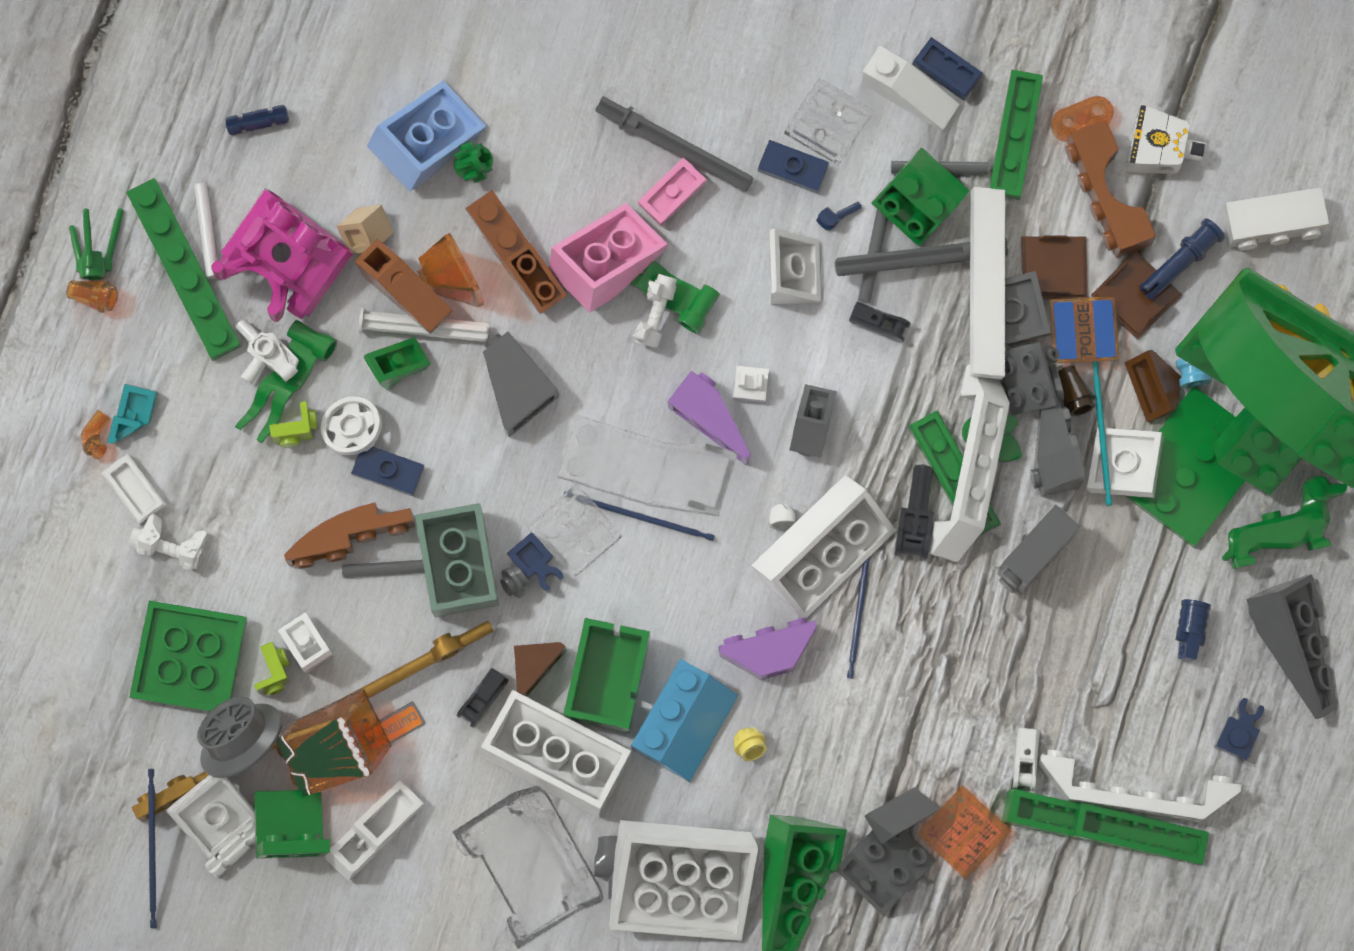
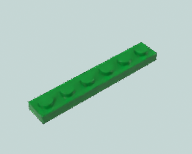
[126,178,242,361]

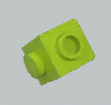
[269,401,318,448]
[254,642,290,697]

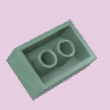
[415,503,499,617]

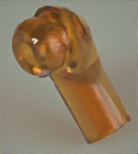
[81,410,110,459]

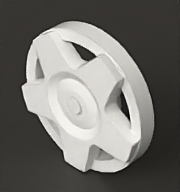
[321,397,382,455]

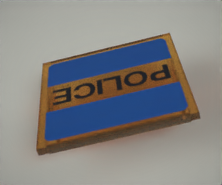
[1050,296,1119,363]

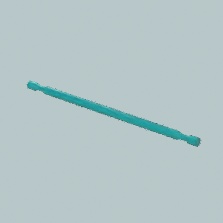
[1092,361,1113,506]

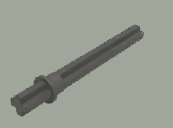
[595,96,753,191]
[834,238,1008,276]

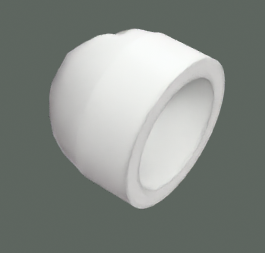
[769,503,796,530]

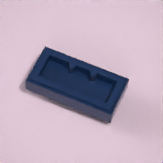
[912,37,983,101]
[758,140,829,194]
[351,447,425,497]

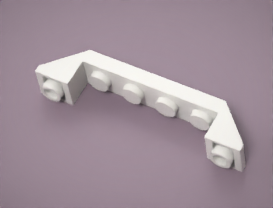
[928,365,1010,562]
[1038,750,1242,823]

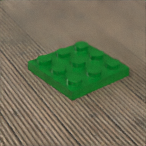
[129,600,248,712]

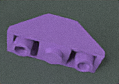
[718,618,817,680]

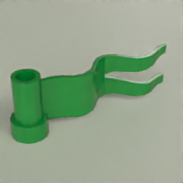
[630,261,720,335]
[235,320,338,443]

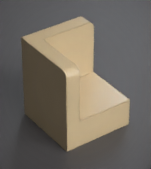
[337,204,393,254]

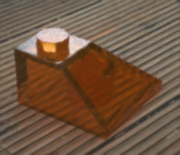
[417,233,484,308]

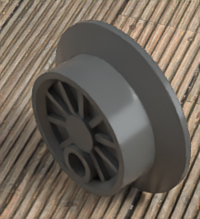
[197,697,282,778]

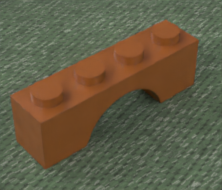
[1065,120,1156,258]

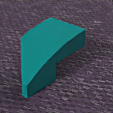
[107,384,158,444]

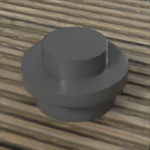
[500,566,530,598]

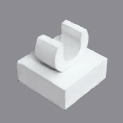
[733,366,769,403]

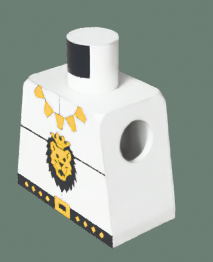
[1126,105,1205,174]

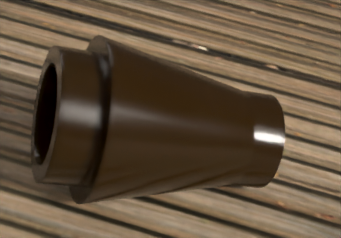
[1058,365,1095,416]

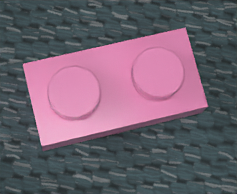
[638,157,706,226]

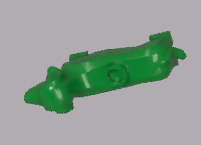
[1221,476,1347,569]

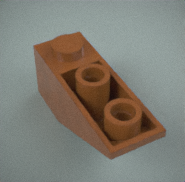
[355,239,453,334]

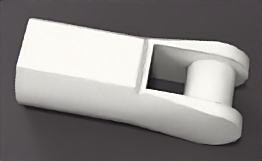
[1013,728,1040,790]

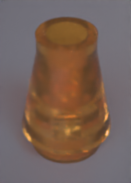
[66,280,118,313]

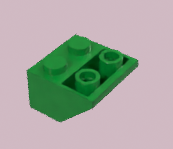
[871,147,969,246]

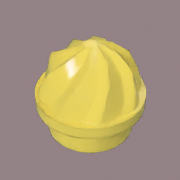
[734,727,767,761]

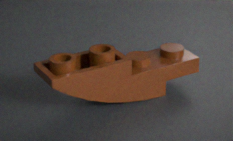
[465,190,567,314]
[284,502,415,569]

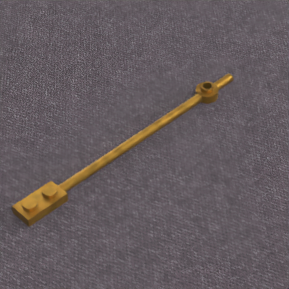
[131,620,494,822]

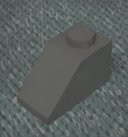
[789,384,837,458]

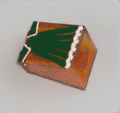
[276,688,392,797]

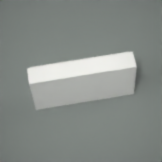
[101,453,167,526]

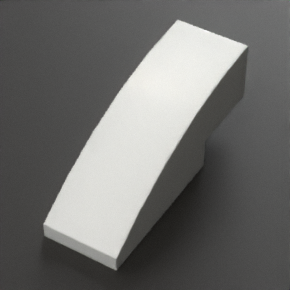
[325,780,423,882]

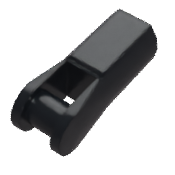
[849,301,911,343]
[456,668,509,728]

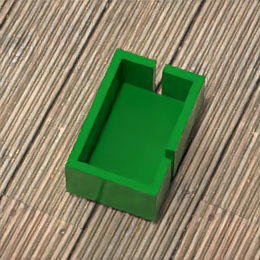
[563,618,651,734]

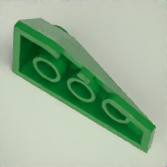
[762,814,847,951]

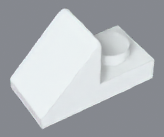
[278,612,334,673]

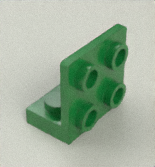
[254,790,330,859]

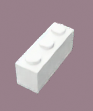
[1221,187,1329,251]

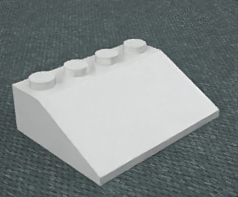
[609,820,758,941]

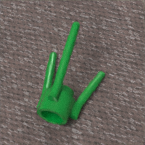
[69,208,123,280]

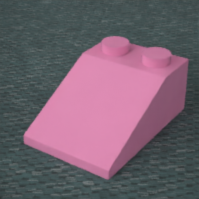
[549,203,668,313]

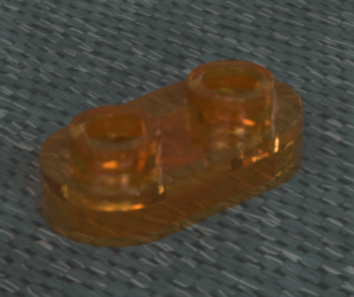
[1051,96,1114,142]

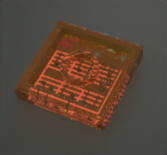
[917,785,1011,880]

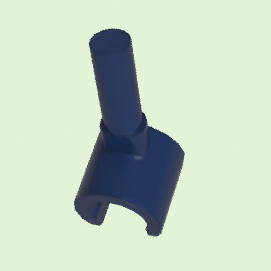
[816,202,862,231]

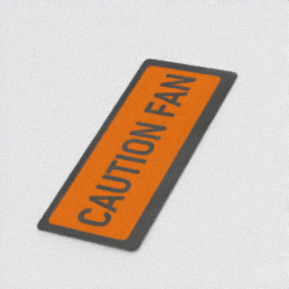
[360,701,425,754]

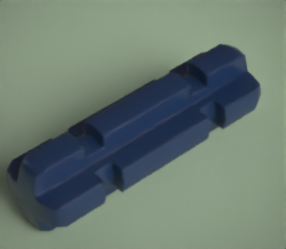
[225,105,289,135]

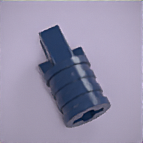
[1175,599,1211,661]

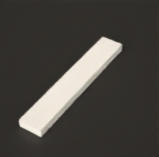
[970,187,1005,379]

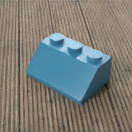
[631,659,738,782]

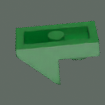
[364,337,431,391]

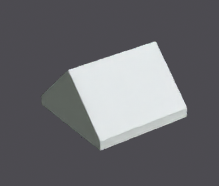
[769,229,821,304]

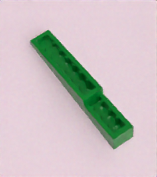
[1001,789,1209,865]

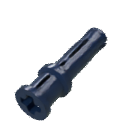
[1139,218,1225,301]

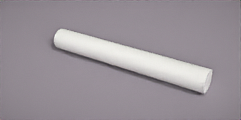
[194,183,217,279]

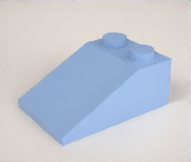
[367,80,487,192]

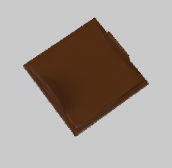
[1021,235,1088,300]
[1091,251,1182,340]

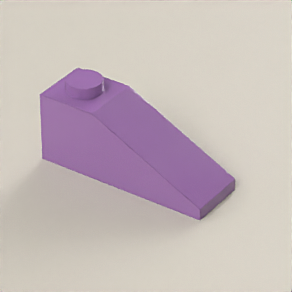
[668,370,750,465]

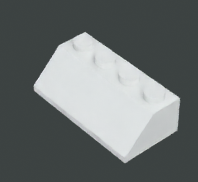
[751,475,896,618]
[481,690,631,818]

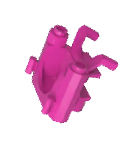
[211,188,353,322]

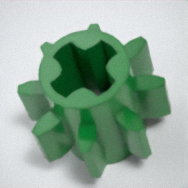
[453,141,493,183]

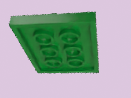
[1123,386,1245,548]

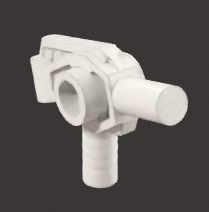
[236,319,299,385]

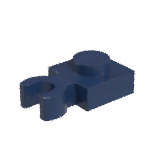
[507,532,564,593]
[1215,698,1264,761]

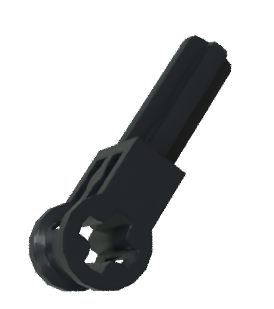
[894,464,934,561]

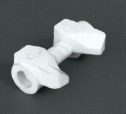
[632,274,677,348]
[129,514,206,570]

